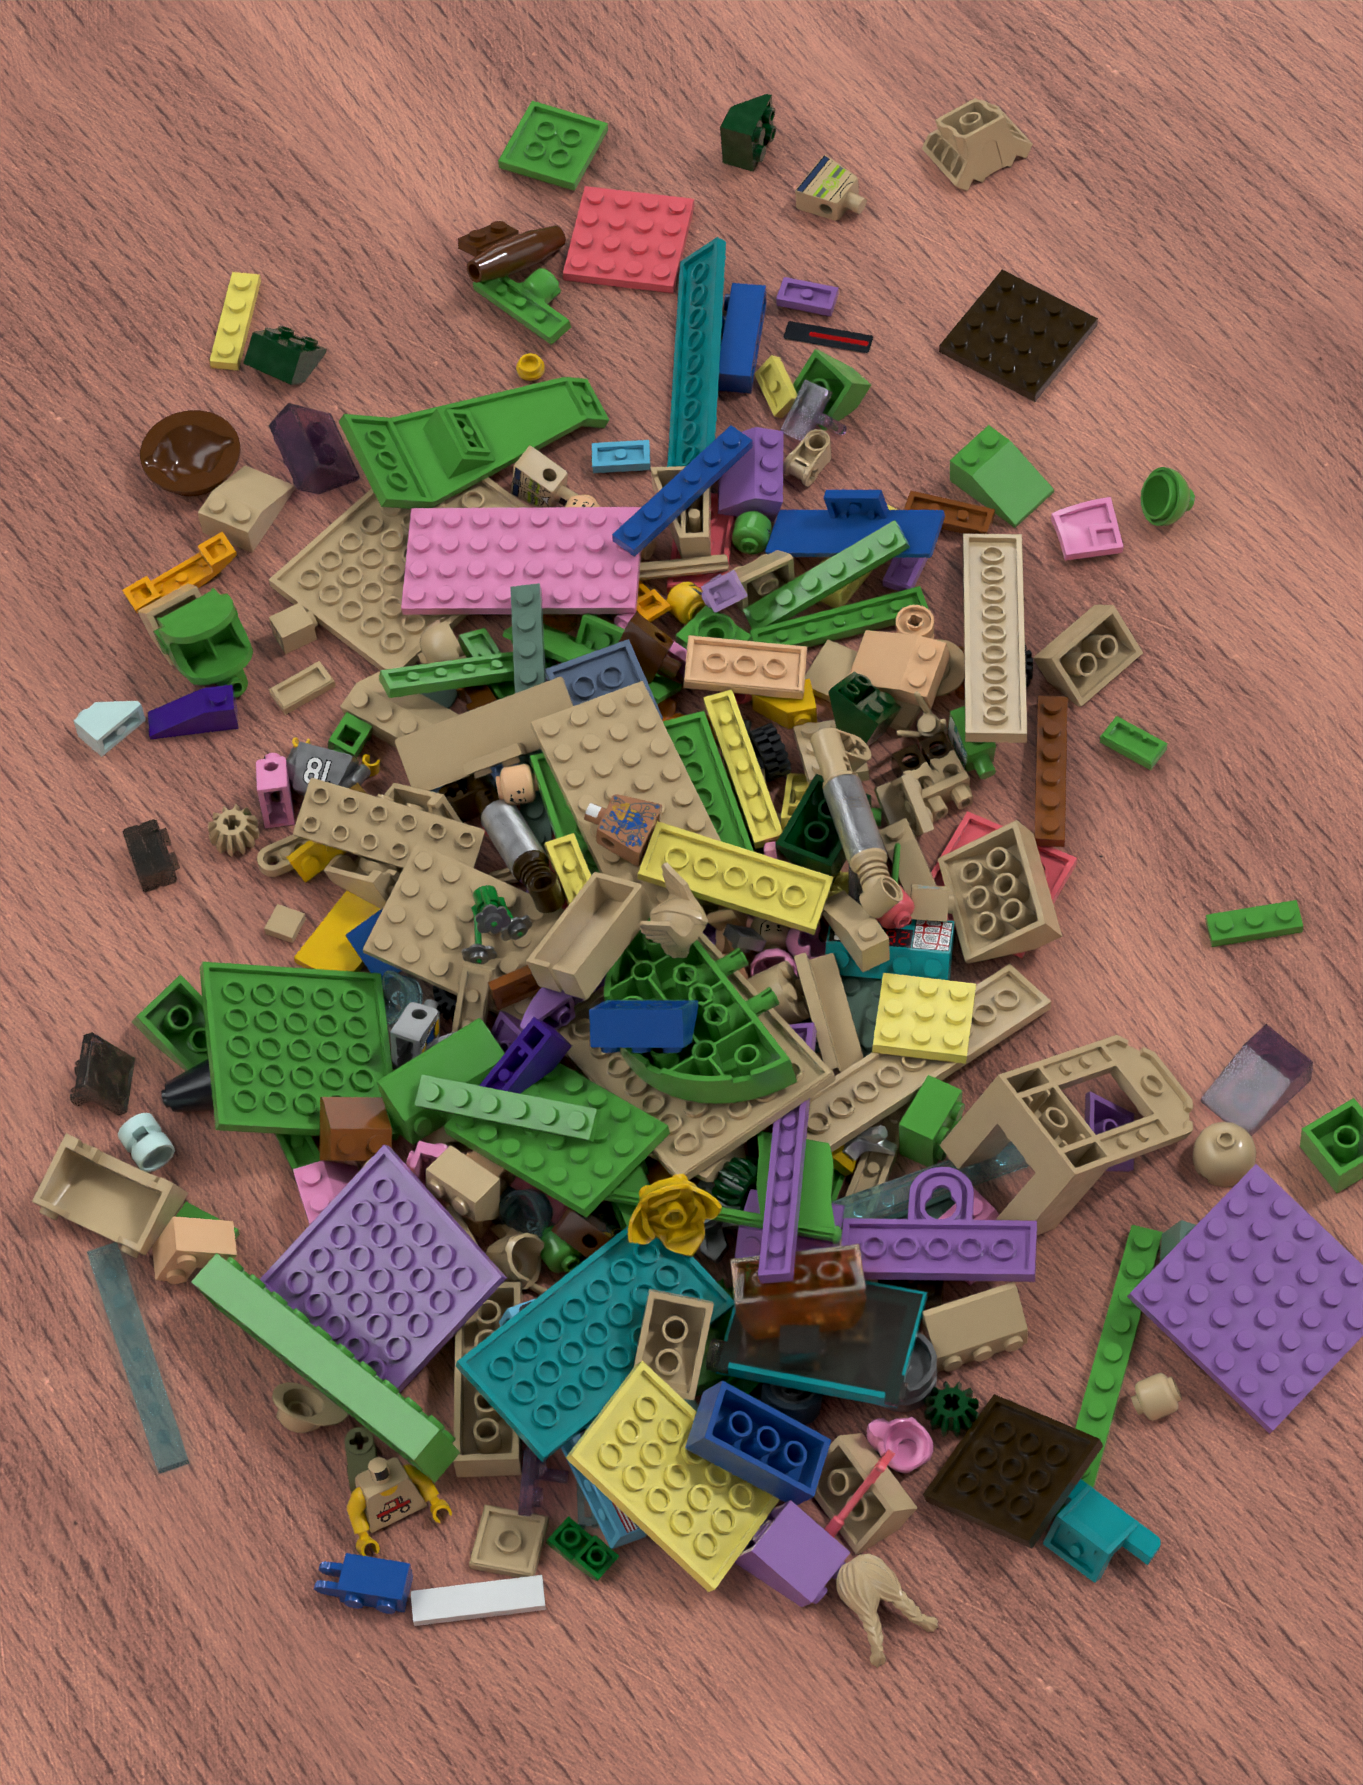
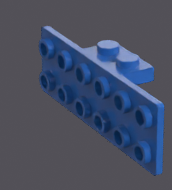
[765,489,945,558]

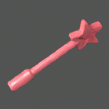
[824,1449,895,1538]

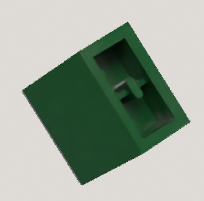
[720,94,777,172]
[243,326,327,385]
[828,671,902,746]

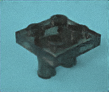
[70,1032,135,1116]

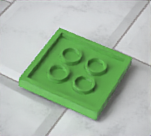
[498,101,608,191]

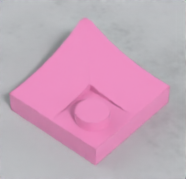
[1051,497,1124,561]

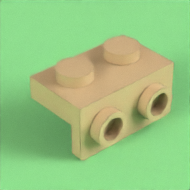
[874,772,934,837]

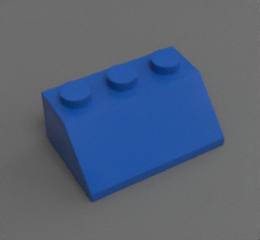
[589,1000,698,1053]

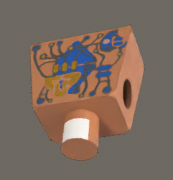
[584,794,662,867]

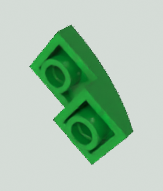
[546,1516,619,1581]

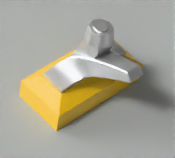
[832,1125,897,1176]

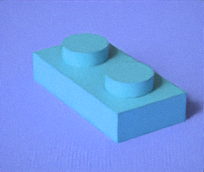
[592,440,651,473]

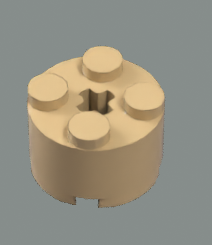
[747,960,811,1025]

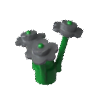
[462,885,532,964]

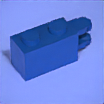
[314,1553,413,1614]

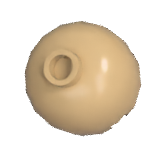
[417,617,467,664]
[1192,1122,1257,1187]

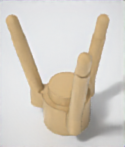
[896,691,949,741]

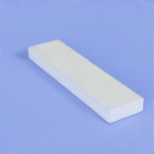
[411,1575,546,1626]

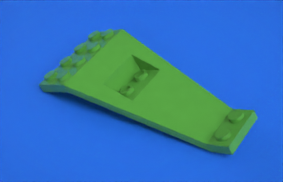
[339,377,609,509]

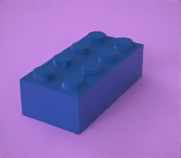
[685,1381,831,1505]

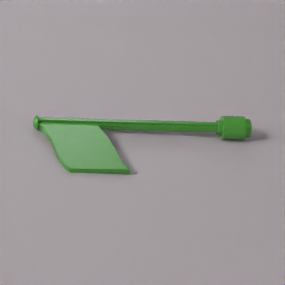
[604,1131,842,1245]

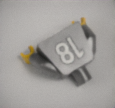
[286,737,380,796]

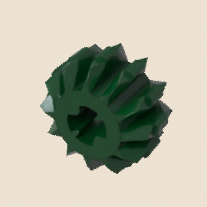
[712,1156,758,1211]
[924,1381,979,1438]

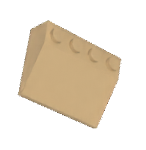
[938,820,1062,964]

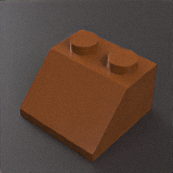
[320,1097,392,1161]

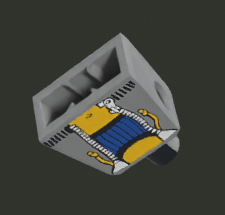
[390,999,442,1070]

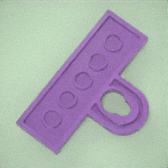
[839,1167,1037,1282]

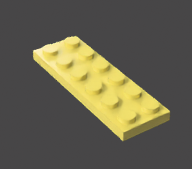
[637,821,834,935]

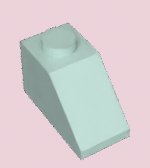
[73,701,146,757]

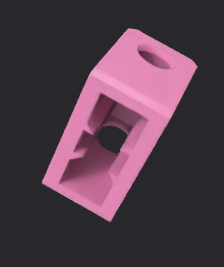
[256,753,295,828]

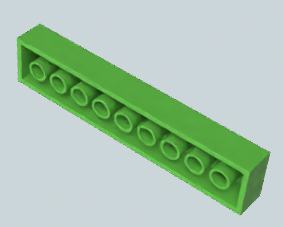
[191,1253,460,1483]

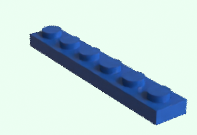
[612,425,753,557]

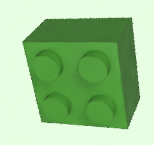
[899,1075,965,1168]
[1300,1098,1363,1193]

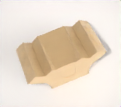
[922,98,1033,191]

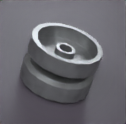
[866,1328,937,1412]

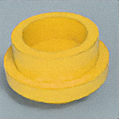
[516,353,545,381]

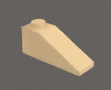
[879,818,937,897]
[822,890,890,972]

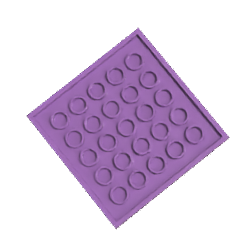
[260,1145,507,1393]
[1127,1164,1363,1434]

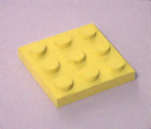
[872,973,976,1064]

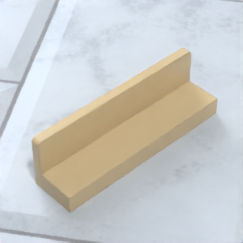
[794,952,864,1076]

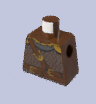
[551,1203,622,1258]

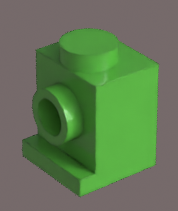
[328,712,373,759]

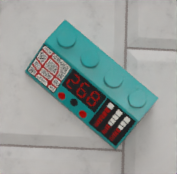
[825,919,955,981]

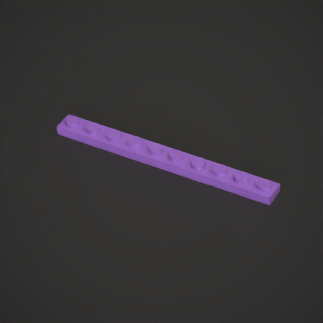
[758,1022,817,1284]

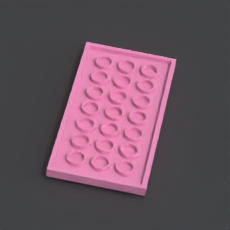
[401,507,641,615]

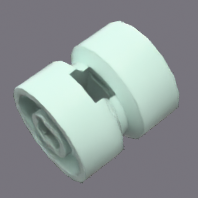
[118,1113,175,1172]

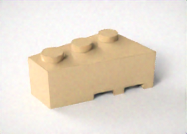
[650,466,711,558]

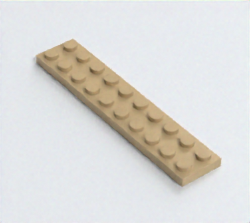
[963,533,1027,743]
[806,964,1051,1152]

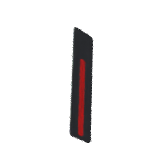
[784,321,873,353]

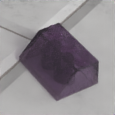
[268,403,360,494]

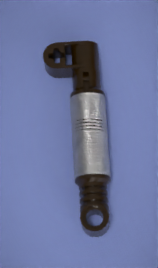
[438,774,565,914]

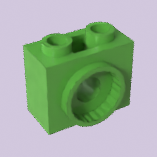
[676,605,752,650]

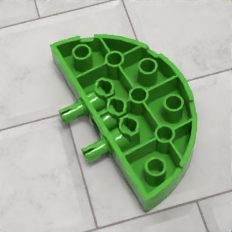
[604,918,797,1104]

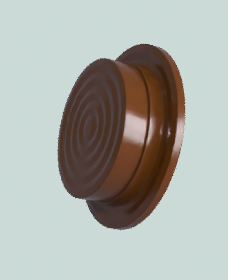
[140,410,241,496]

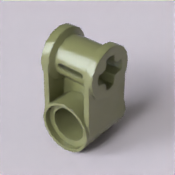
[345,1427,378,1494]

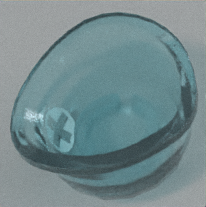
[382,970,423,1025]
[499,1188,553,1239]

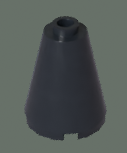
[161,1059,214,1112]

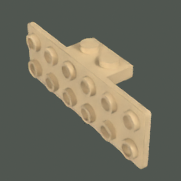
[395,677,573,791]
[293,778,485,869]

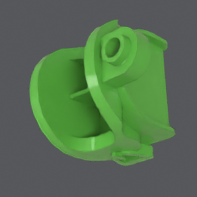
[153,588,253,698]

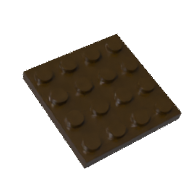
[939,269,1098,402]
[923,1394,1103,1549]

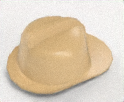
[272,1382,348,1433]

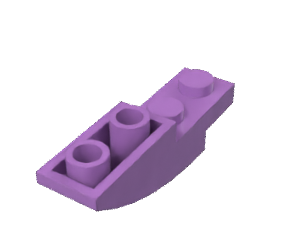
[520,974,607,1032]

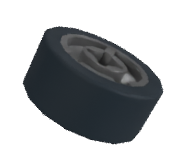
[760,1383,823,1425]

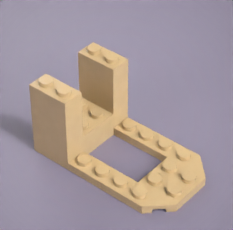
[940,1035,1193,1235]

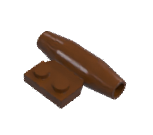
[458,221,566,283]

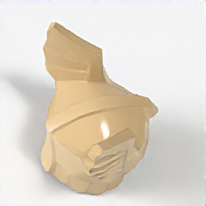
[639,862,708,958]
[486,1223,545,1290]

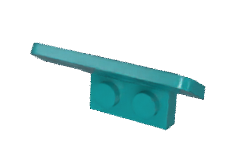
[1043,1479,1161,1583]

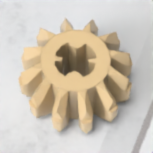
[208,804,260,857]

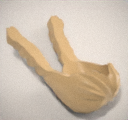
[836,1554,938,1668]

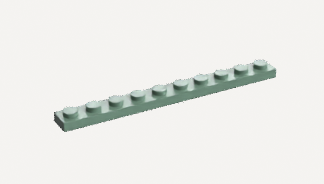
[510,583,553,858]

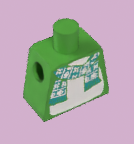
[947,706,996,779]

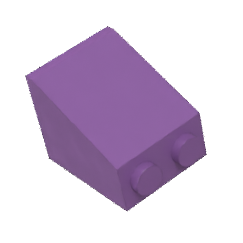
[735,1500,850,1607]

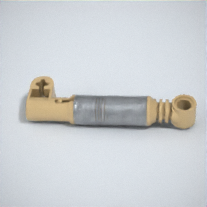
[810,728,903,918]

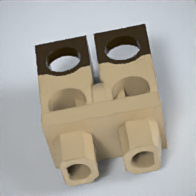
[891,732,973,821]

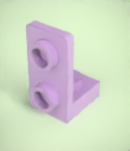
[701,570,748,613]

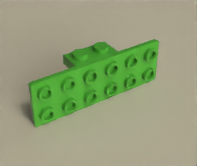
[503,613,682,704]

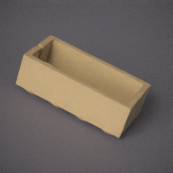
[526,872,654,1000]

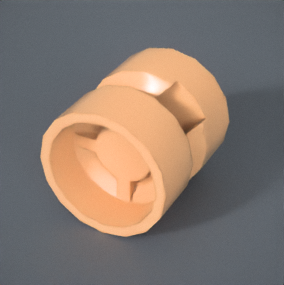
[896,605,934,639]

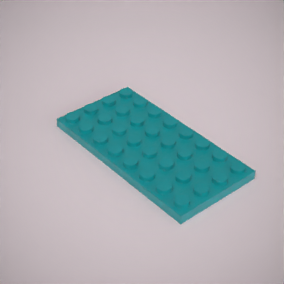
[455,1226,736,1462]

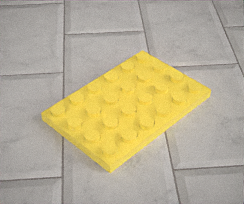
[566,1361,780,1592]

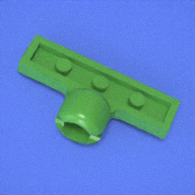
[472,268,571,345]

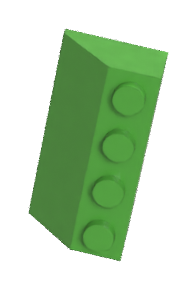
[376,1018,505,1145]

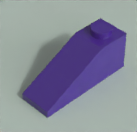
[148,685,239,740]
[479,1017,572,1094]

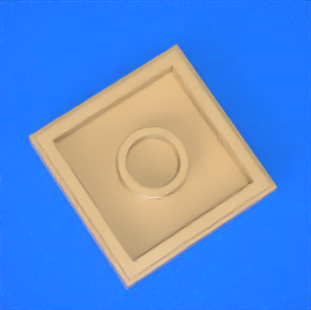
[469,1504,549,1578]

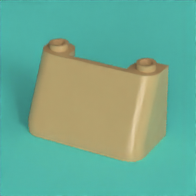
[324,783,462,909]
[32,1133,188,1259]

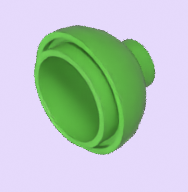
[1141,467,1195,526]

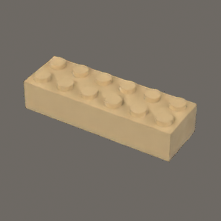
[453,1282,523,1477]

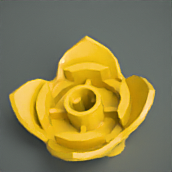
[627,1174,722,1257]

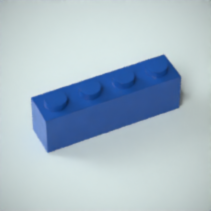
[718,283,767,394]

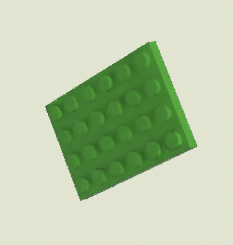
[444,1063,670,1217]

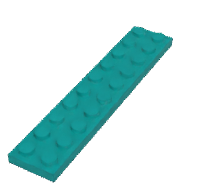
[667,237,726,467]

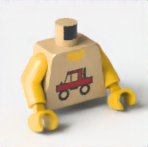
[347,1457,452,1556]

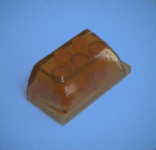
[730,1244,867,1339]

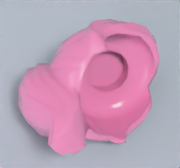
[867,1417,933,1473]

